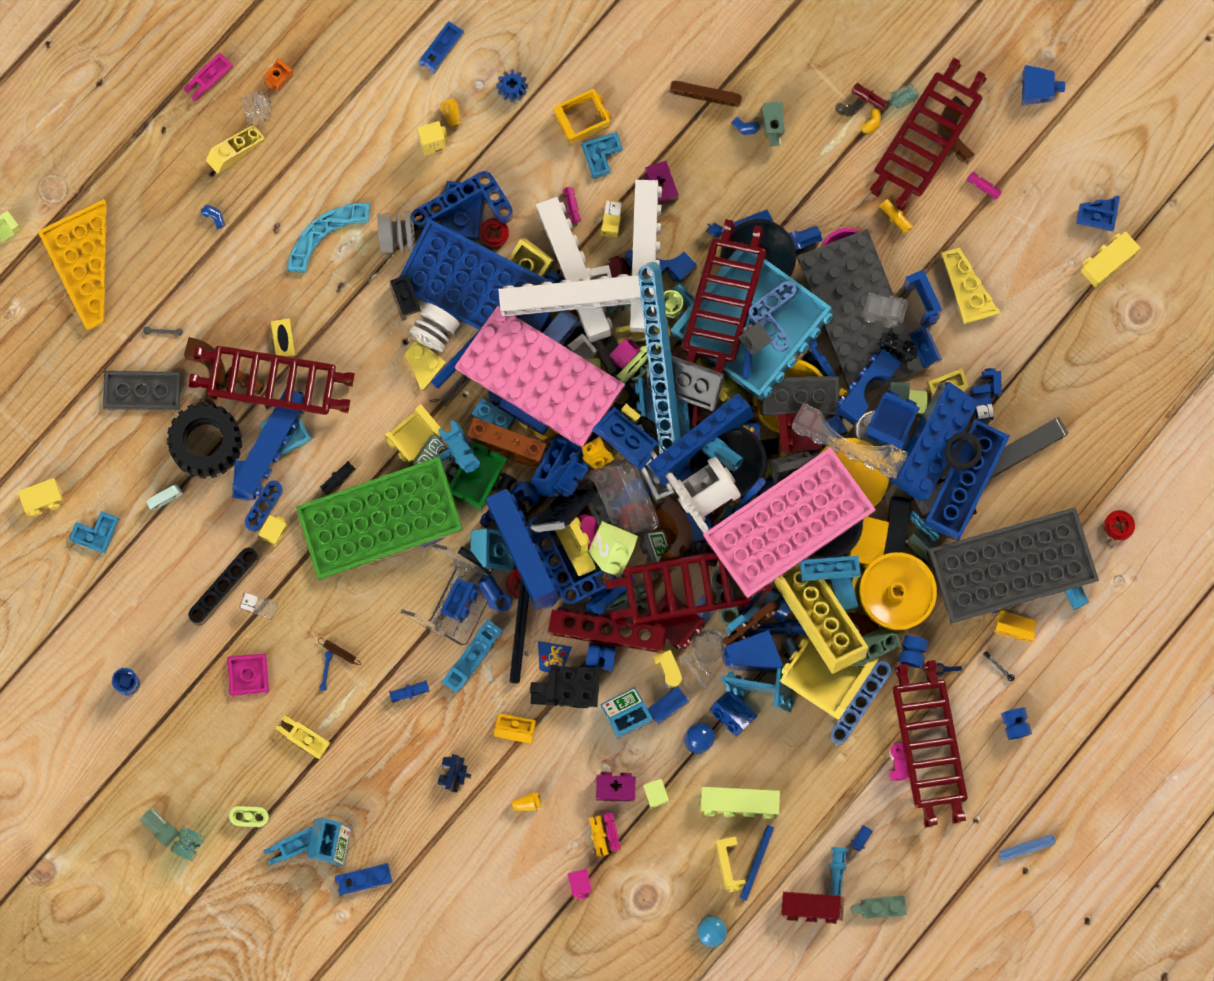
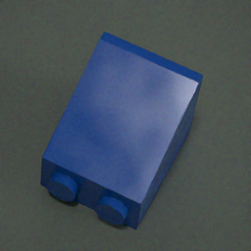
[722,630,783,673]

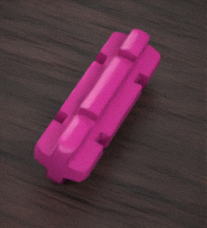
[967,172,1002,200]
[563,187,581,224]
[603,812,621,851]

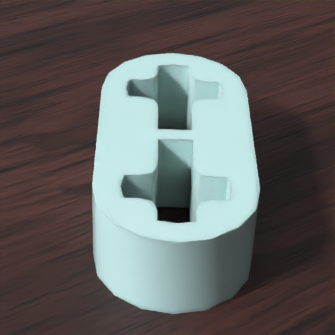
[146,484,183,511]

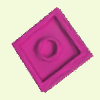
[227,653,269,696]

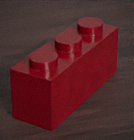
[781,892,845,924]

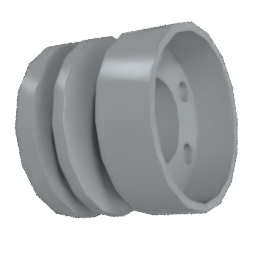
[377,211,415,254]

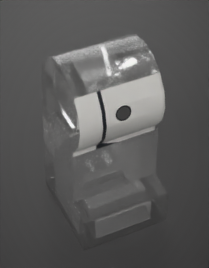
[239,593,278,621]

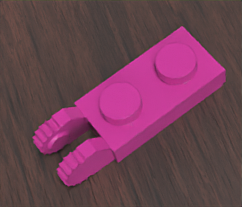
[184,53,233,101]

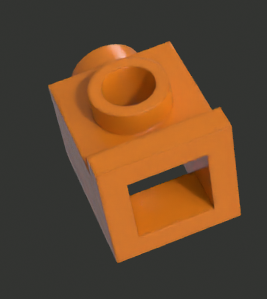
[264,58,294,92]

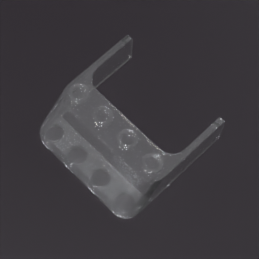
[576,459,659,558]
[400,543,496,645]

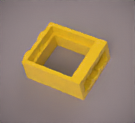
[553,88,612,145]

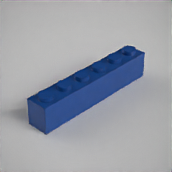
[232,389,305,500]

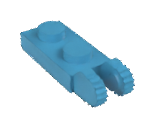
[263,826,313,866]

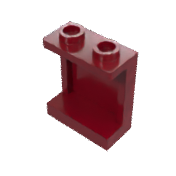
[647,592,705,651]

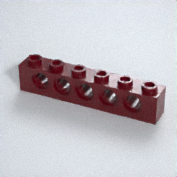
[548,607,668,654]

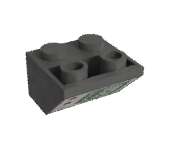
[639,530,676,576]

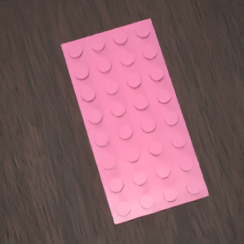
[455,306,625,448]
[703,447,876,599]

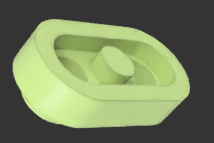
[229,806,269,827]

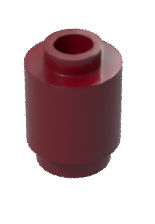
[606,256,630,278]

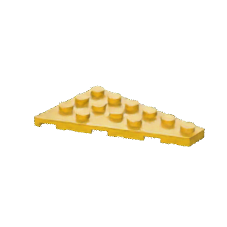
[38,199,107,331]

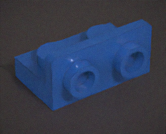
[710,691,757,737]

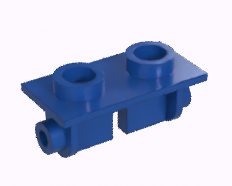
[554,456,589,498]

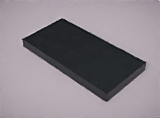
[530,488,597,533]

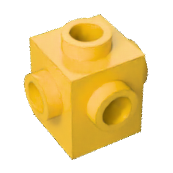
[582,436,615,471]

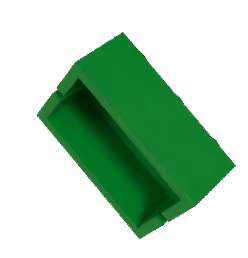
[450,441,508,513]

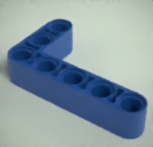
[411,171,513,230]
[528,517,616,604]

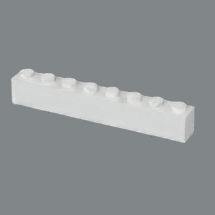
[630,180,662,332]
[536,197,613,343]
[499,273,654,317]

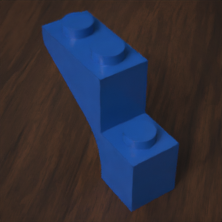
[625,250,697,283]

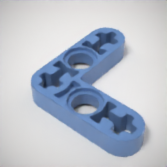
[749,281,796,352]

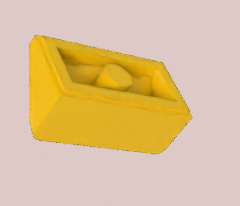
[494,713,536,744]

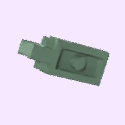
[851,895,907,919]

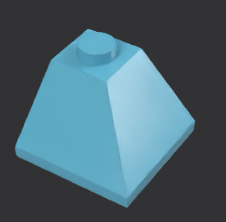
[471,528,514,572]

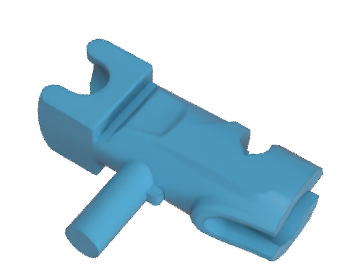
[435,420,480,473]

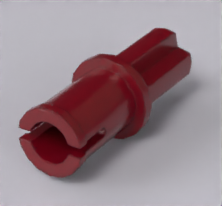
[851,82,887,110]

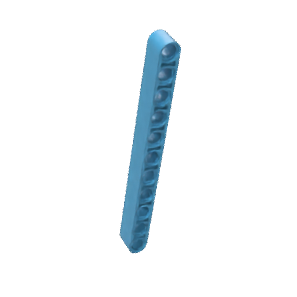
[638,262,681,454]

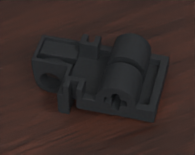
[530,665,600,708]

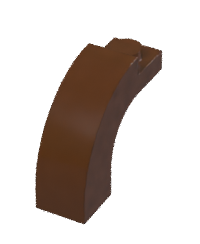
[938,95,975,164]
[184,337,227,403]
[651,496,692,561]

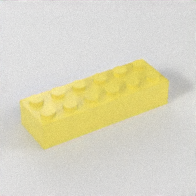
[773,558,868,674]

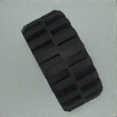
[167,402,242,479]

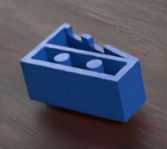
[531,437,588,497]

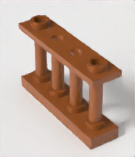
[467,418,547,469]

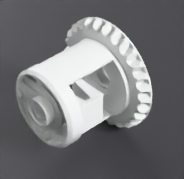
[666,457,741,533]

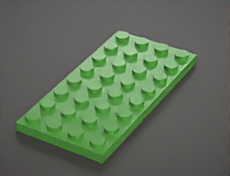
[296,457,463,580]

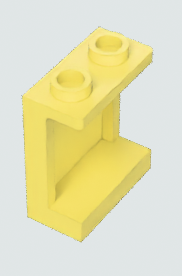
[385,404,442,465]
[715,837,746,892]

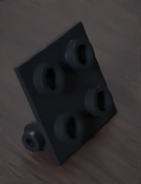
[877,331,918,362]

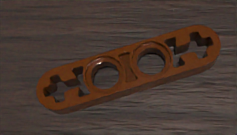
[669,81,742,107]

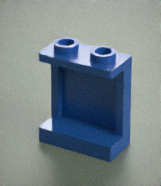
[903,269,942,327]
[864,391,920,451]

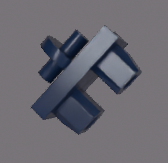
[438,754,471,793]

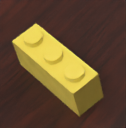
[1081,231,1141,288]

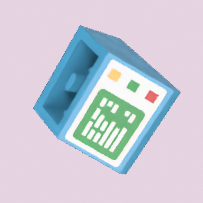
[600,687,653,739]
[306,818,351,867]

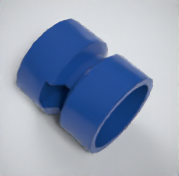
[760,588,791,623]
[898,635,929,668]
[585,643,616,672]
[112,668,140,696]
[1001,707,1032,740]

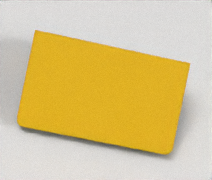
[994,610,1037,643]

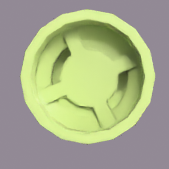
[664,290,683,320]

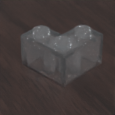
[861,292,909,328]

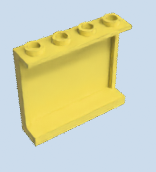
[780,635,879,720]

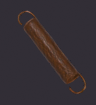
[318,638,361,665]

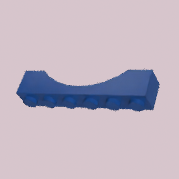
[648,393,754,487]

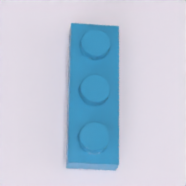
[800,556,860,581]

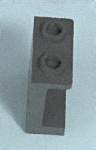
[771,452,814,485]

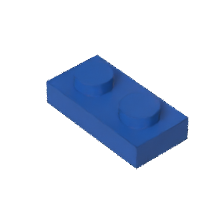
[909,326,942,368]

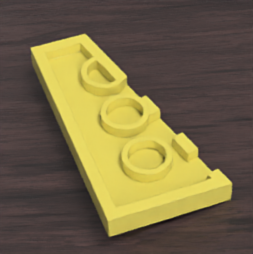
[941,248,1000,325]

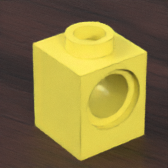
[259,515,288,547]

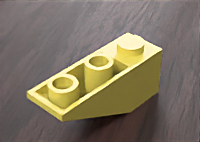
[206,125,265,174]

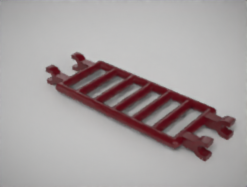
[870,57,987,211]
[681,219,766,374]
[189,345,355,415]
[604,552,771,625]
[892,660,968,828]

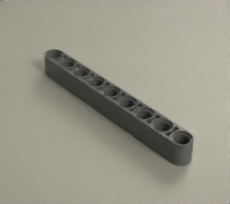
[914,417,1069,516]

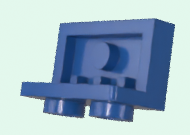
[440,578,479,623]

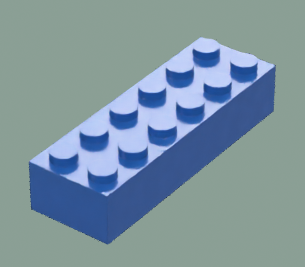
[889,381,979,501]
[924,419,1010,541]
[486,489,559,610]

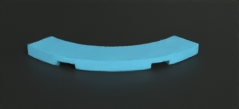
[287,203,370,273]

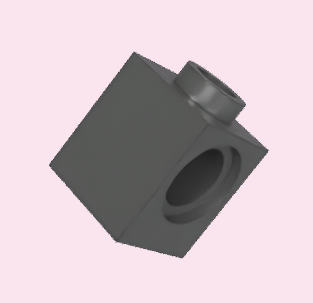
[739,322,772,356]

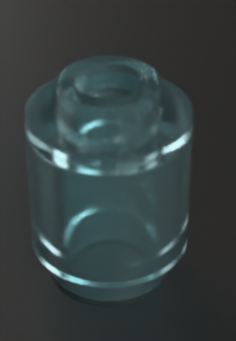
[889,85,918,110]

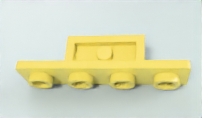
[554,517,596,576]

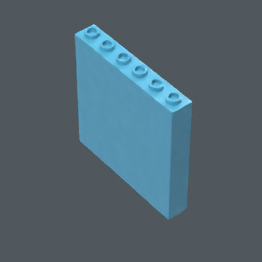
[671,243,833,401]

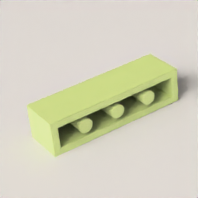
[700,787,780,819]

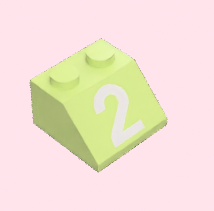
[588,521,638,578]

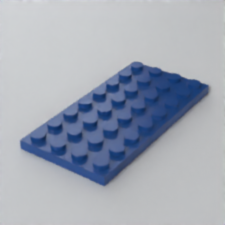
[400,219,555,332]

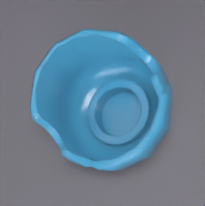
[697,916,727,947]

